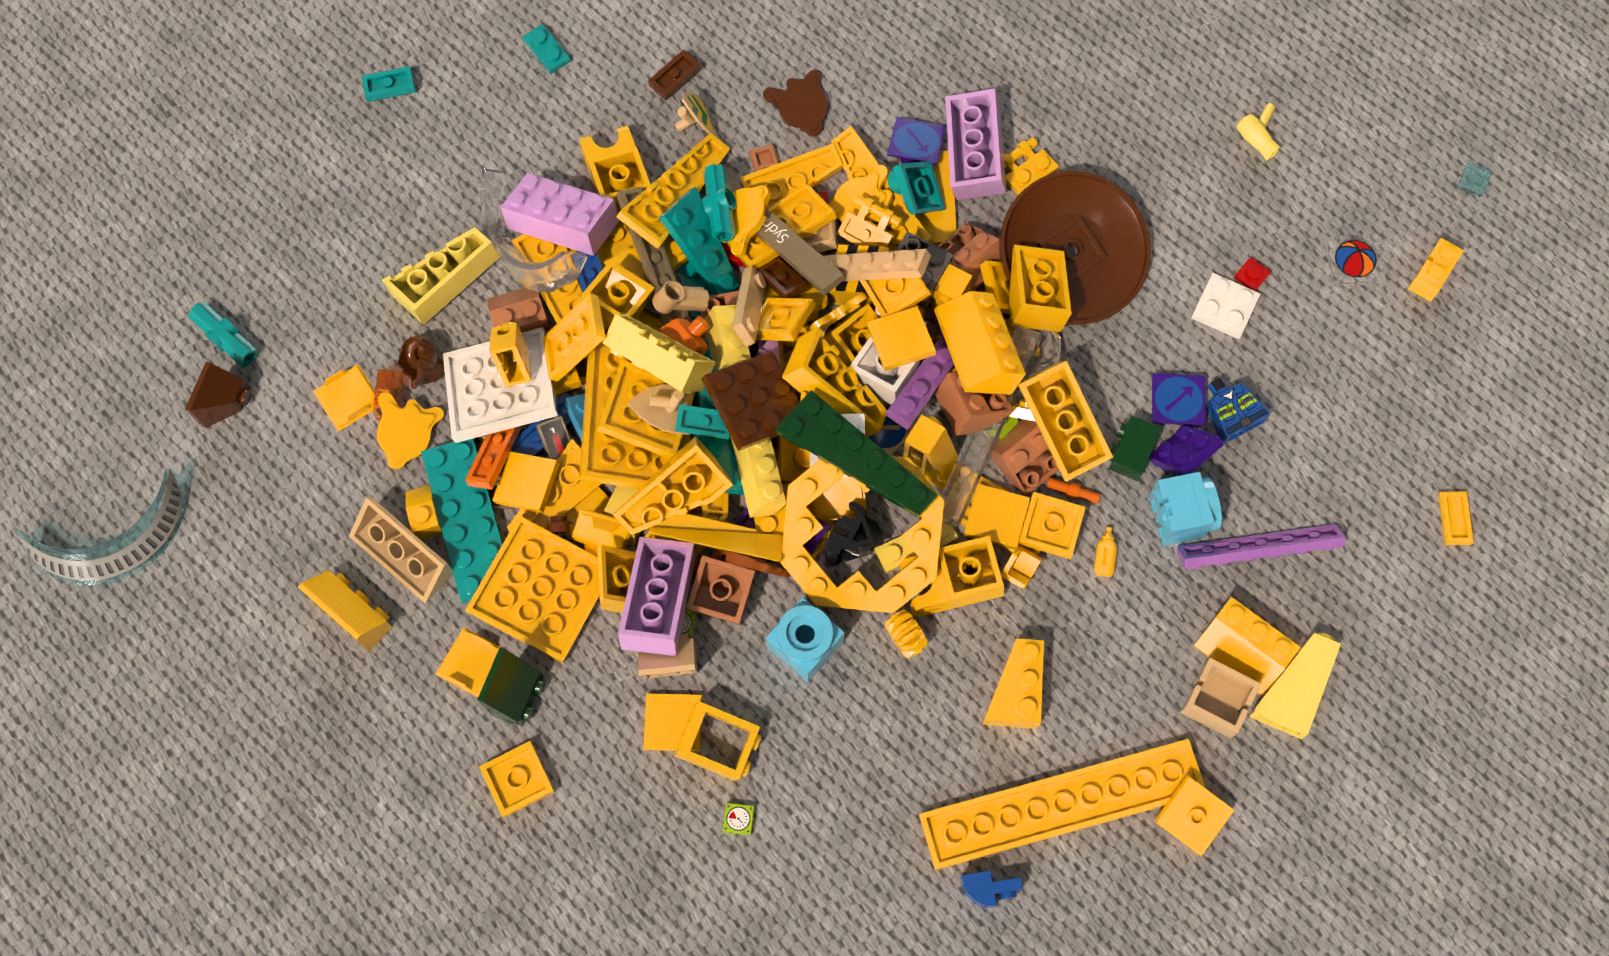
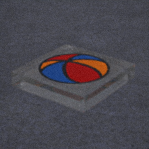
[1324,234,1386,287]

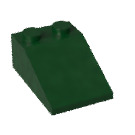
[477,647,545,727]

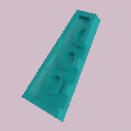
[658,187,739,295]

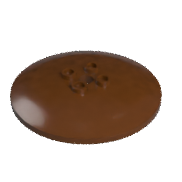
[999,171,1151,325]

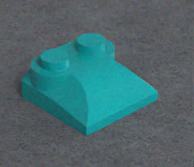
[888,161,946,215]

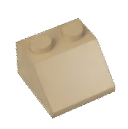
[638,634,698,679]

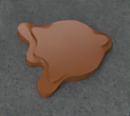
[712,549,790,578]

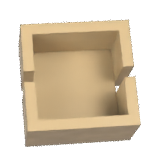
[1180,658,1261,739]

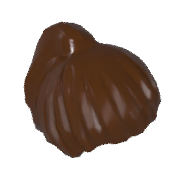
[397,336,445,389]

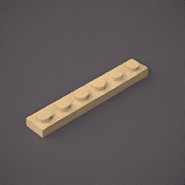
[793,249,931,283]

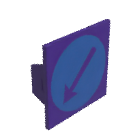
[887,117,946,165]
[1152,373,1206,426]

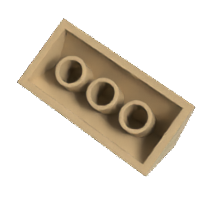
[349,496,453,604]

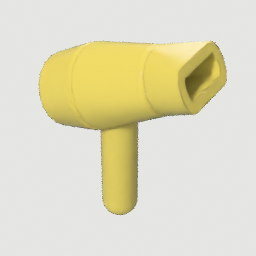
[1236,103,1281,161]

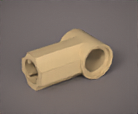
[652,281,709,314]

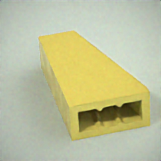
[1249,633,1341,739]

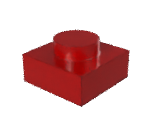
[1234,257,1271,291]

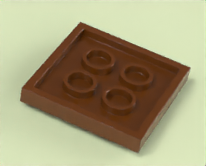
[701,351,799,451]

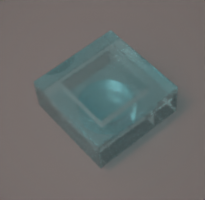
[1457,163,1492,197]

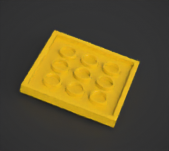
[465,515,600,663]

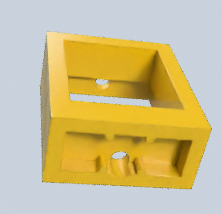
[674,701,761,781]

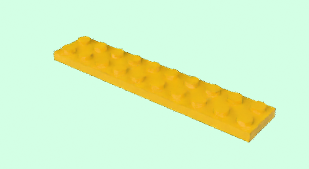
[919,739,1205,871]

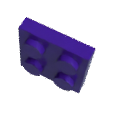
[1149,425,1224,476]

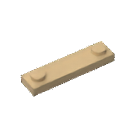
[732,265,766,347]

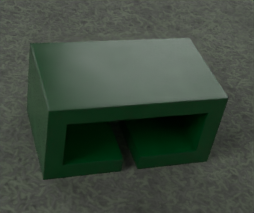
[1108,416,1161,482]

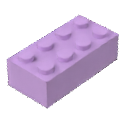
[945,89,1007,201]
[500,173,620,256]
[618,537,696,656]

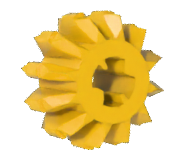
[885,609,928,658]

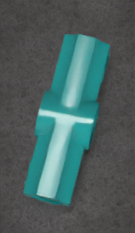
[702,164,736,242]
[188,302,259,368]

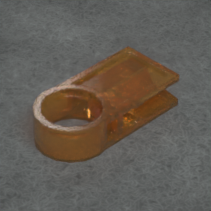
[373,369,403,422]

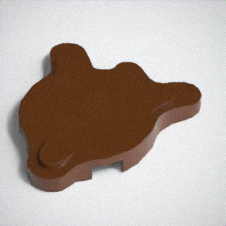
[763,70,828,137]

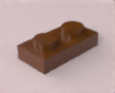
[648,50,701,100]
[757,257,808,298]

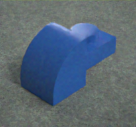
[960,871,1023,908]

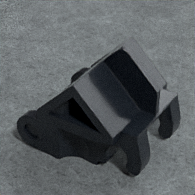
[825,501,884,567]

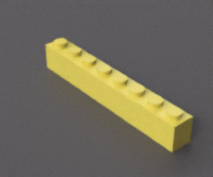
[704,305,786,518]

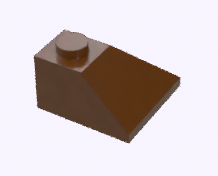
[185,362,251,428]

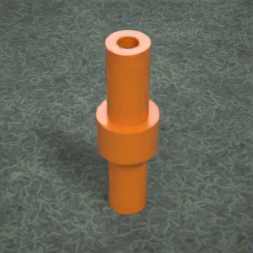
[1046,477,1100,504]

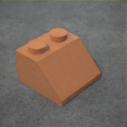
[487,285,551,333]
[686,555,755,625]

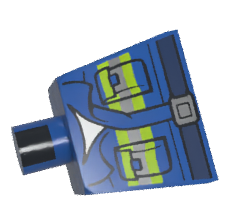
[1205,378,1270,444]

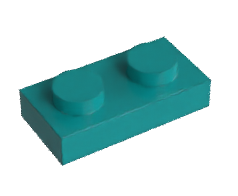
[522,24,571,75]
[361,66,416,102]
[675,404,730,440]

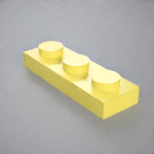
[874,515,959,574]

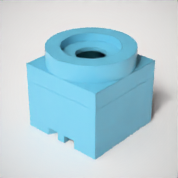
[1149,472,1222,546]
[766,597,845,682]

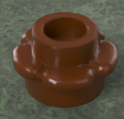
[546,516,573,533]

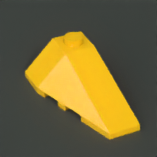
[613,437,733,535]

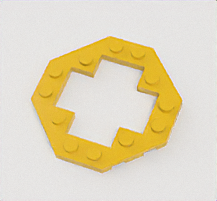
[781,456,944,613]

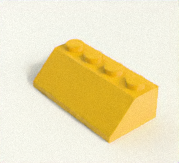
[934,291,1026,395]
[1018,361,1113,482]

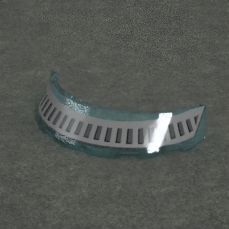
[15,468,188,586]

